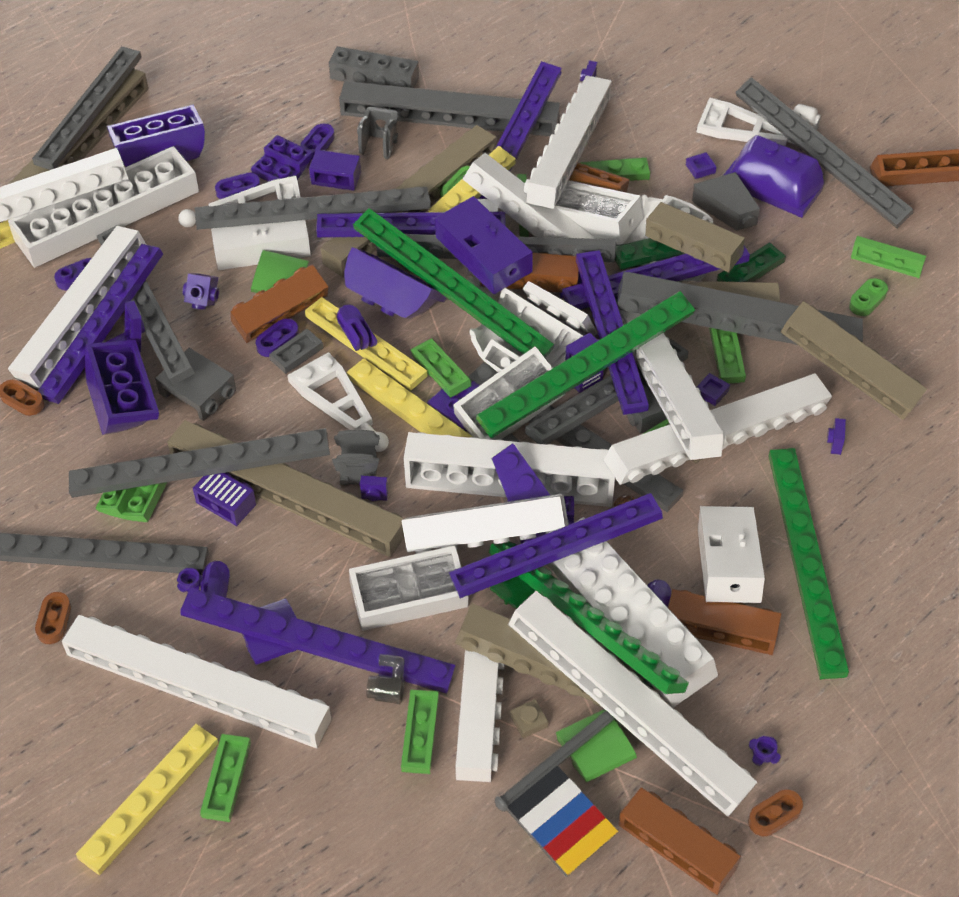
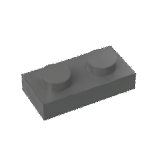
[269,329,323,374]

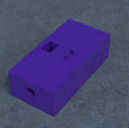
[435,196,533,294]

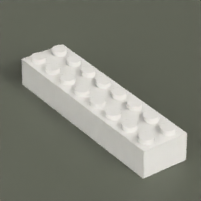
[8,146,199,268]
[404,432,615,507]
[547,517,718,708]

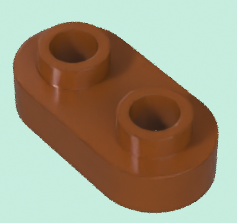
[0,379,44,416]
[35,592,71,644]
[748,789,803,837]

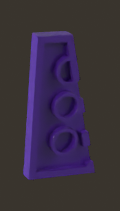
[491,443,571,542]

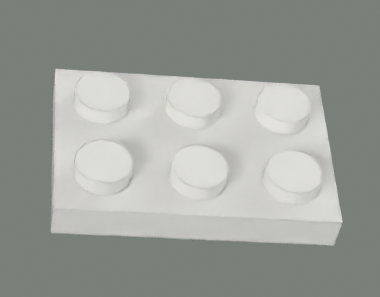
[523,281,597,336]

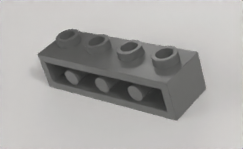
[329,46,419,88]

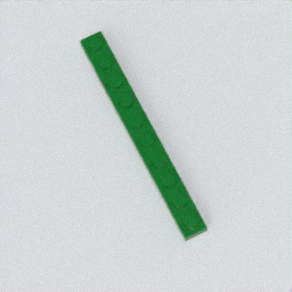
[353,208,554,358]
[476,291,695,439]
[768,448,849,680]
[488,541,689,694]

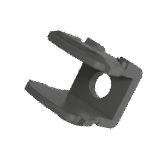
[357,107,398,159]
[332,430,380,485]

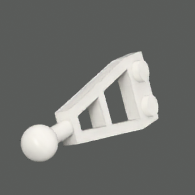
[697,98,794,146]
[179,176,301,227]
[288,352,389,452]

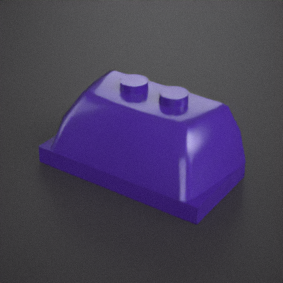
[107,104,205,167]
[724,135,824,218]
[344,247,446,319]
[85,339,159,435]

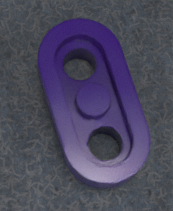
[300,123,335,159]
[215,173,260,200]
[54,258,92,290]
[256,319,299,357]

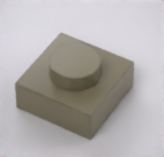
[510,699,548,738]

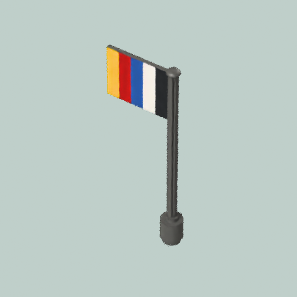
[494,679,654,877]

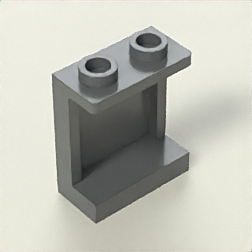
[155,348,236,421]

